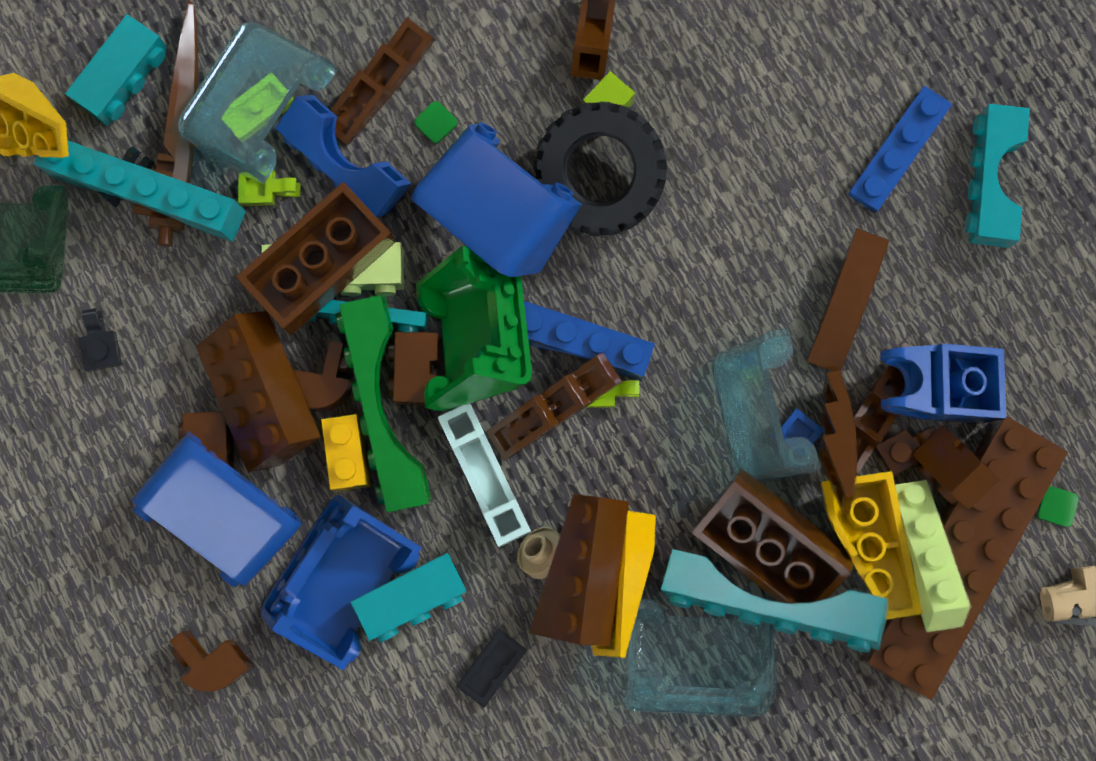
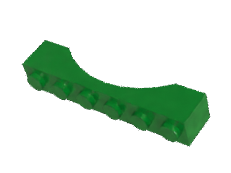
[336,295,432,513]

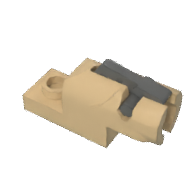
[1040,566,1096,626]

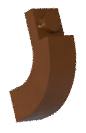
[570,0,616,80]

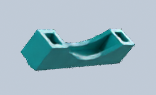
[34,140,246,242]
[661,549,889,652]

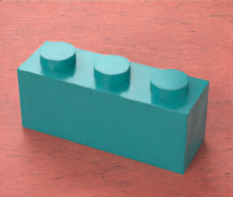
[65,14,168,127]
[351,552,467,643]

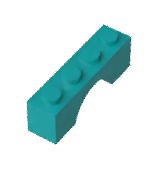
[965,103,1030,248]

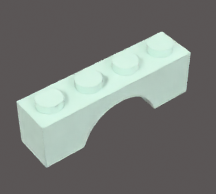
[438,404,531,547]

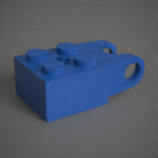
[880,343,1006,424]

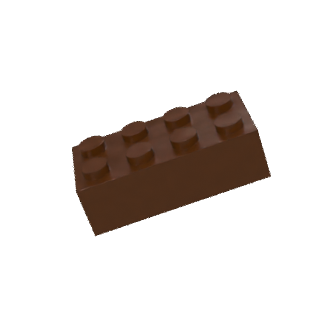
[236,182,395,336]
[196,311,321,473]
[692,468,853,604]

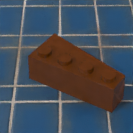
[529,494,629,646]

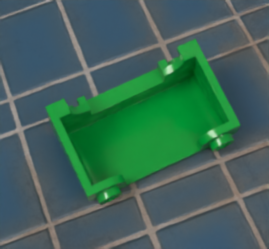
[416,245,532,411]

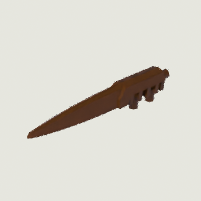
[133,0,198,247]

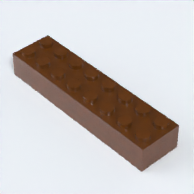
[859,416,1068,701]

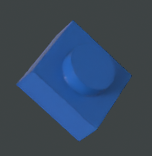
[774,408,824,458]

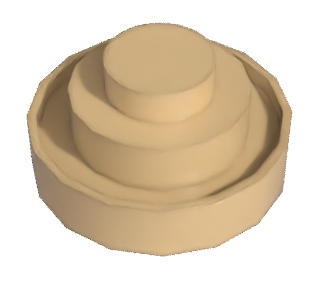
[517,527,560,579]

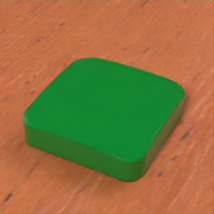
[414,101,458,144]
[1037,486,1079,527]

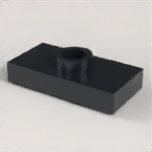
[456,628,528,708]

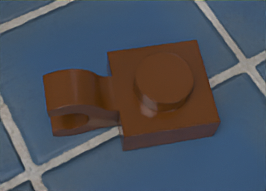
[875,426,937,476]

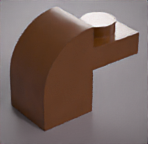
[294,341,352,412]
[169,631,255,692]

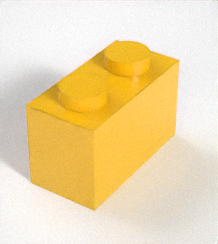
[321,414,371,492]

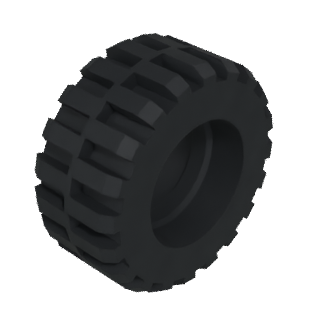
[533,101,667,237]

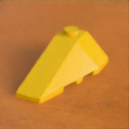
[0,73,69,158]
[821,471,923,620]
[592,511,656,658]

